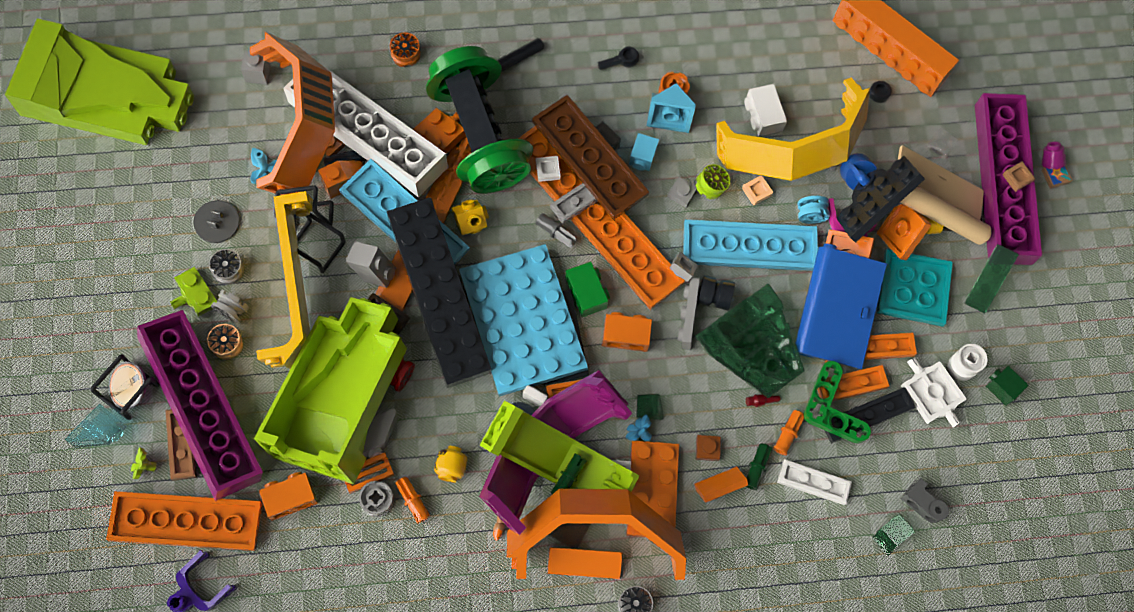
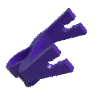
[167,550,237,612]

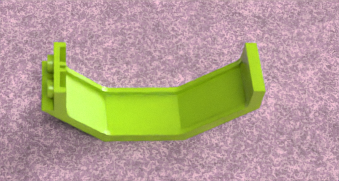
[480,400,640,492]

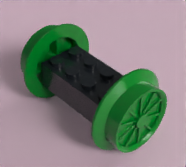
[426,46,533,194]

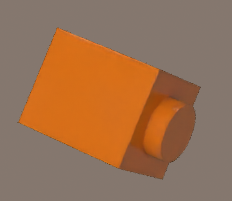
[318,161,364,199]

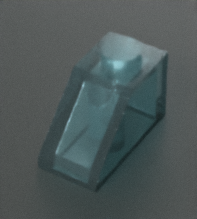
[64,404,126,448]

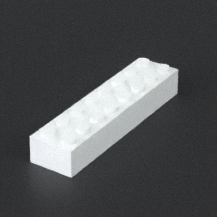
[284,65,448,198]

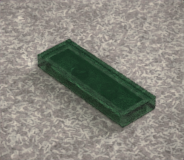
[964,243,1019,314]

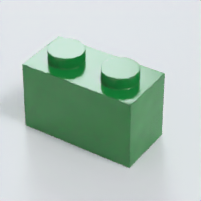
[565,261,610,318]

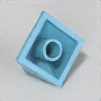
[646,83,696,133]

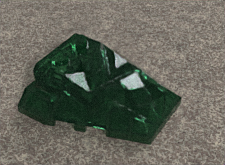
[695,283,805,398]

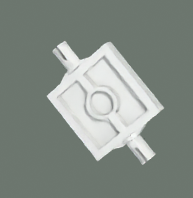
[901,357,967,427]

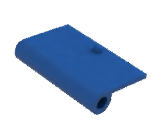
[793,244,887,369]

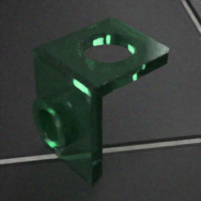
[872,514,915,556]

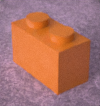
[602,312,652,352]
[259,472,318,521]

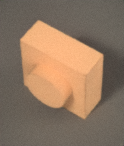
[742,175,773,206]

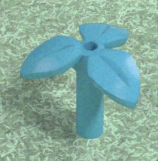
[250,148,277,184]

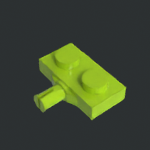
[169,266,217,317]

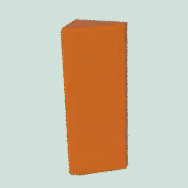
[547,547,622,579]

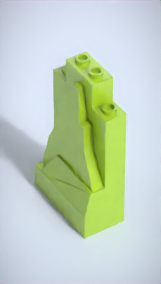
[5,18,194,145]
[254,297,407,484]

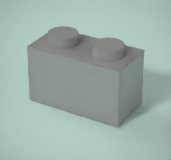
[346,241,396,288]

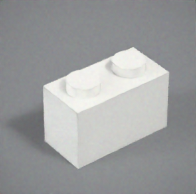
[744,84,787,137]

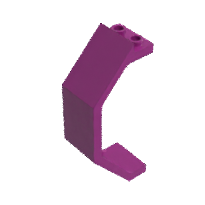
[479,370,632,535]

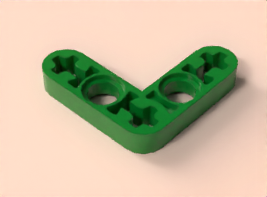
[804,361,871,444]

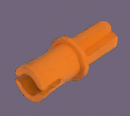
[773,410,804,456]
[396,477,431,524]

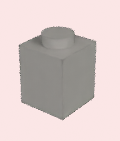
[241,50,271,85]

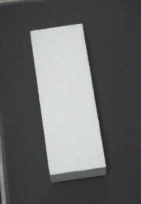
[777,459,852,505]

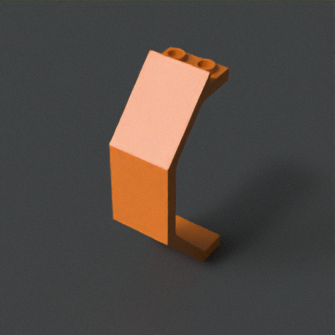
[507,489,686,580]

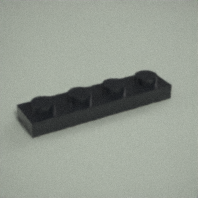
[824,387,915,444]

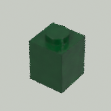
[986,366,1029,406]

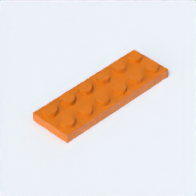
[106,491,262,551]

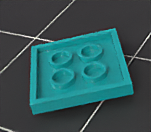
[877,249,953,327]

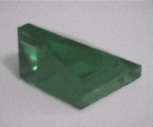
[636,394,664,420]

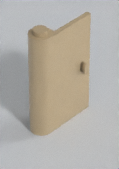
[898,145,991,245]

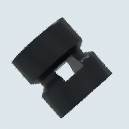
[697,275,735,311]

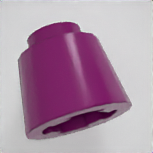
[1041,141,1067,169]

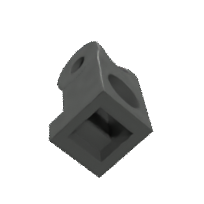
[900,478,949,523]

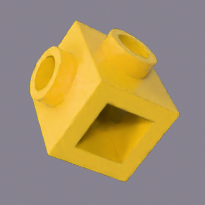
[452,200,489,235]

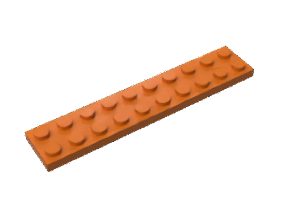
[518,126,685,310]

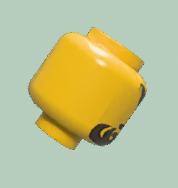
[434,446,468,483]

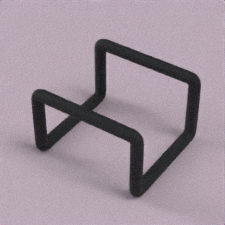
[274,186,334,229]
[297,213,346,273]
[90,354,160,420]

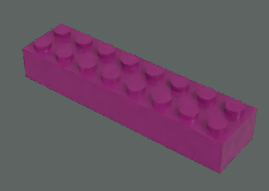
[974,93,1042,265]
[137,310,263,501]

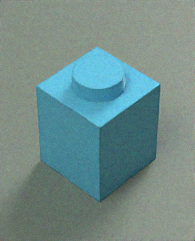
[629,133,659,171]

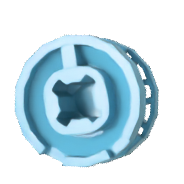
[797,196,830,224]

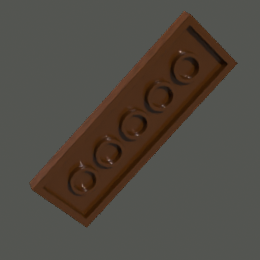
[532,95,649,220]

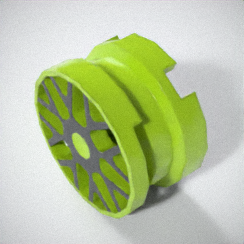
[695,164,730,200]

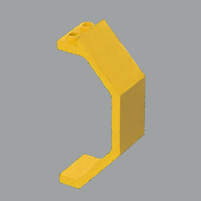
[717,77,870,181]

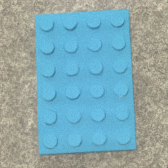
[459,244,588,397]

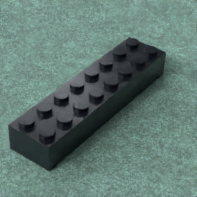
[387,197,492,388]

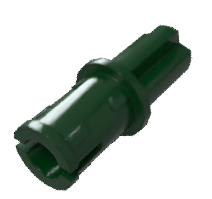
[745,443,772,491]
[551,453,587,494]

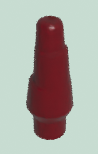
[746,394,780,407]

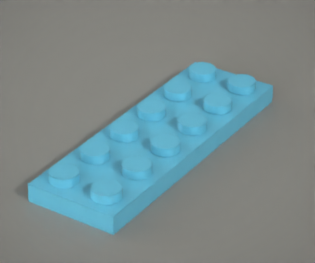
[339,159,470,265]
[683,219,818,271]

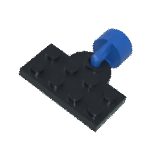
[836,153,925,243]

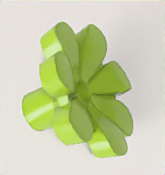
[131,447,156,479]

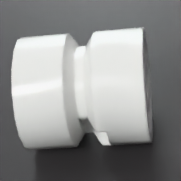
[948,344,988,381]

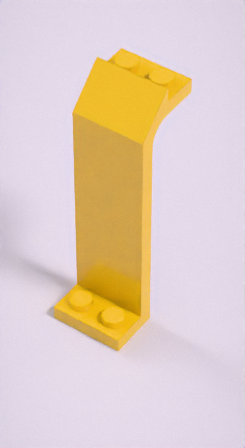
[256,191,313,369]

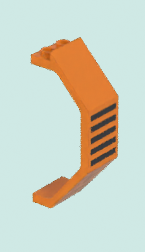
[250,32,335,195]

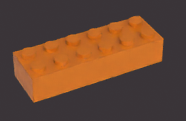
[832,0,959,97]

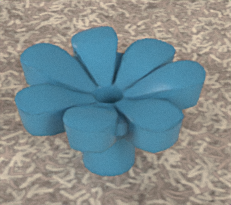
[626,415,652,441]

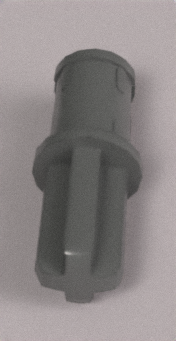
[535,213,577,248]

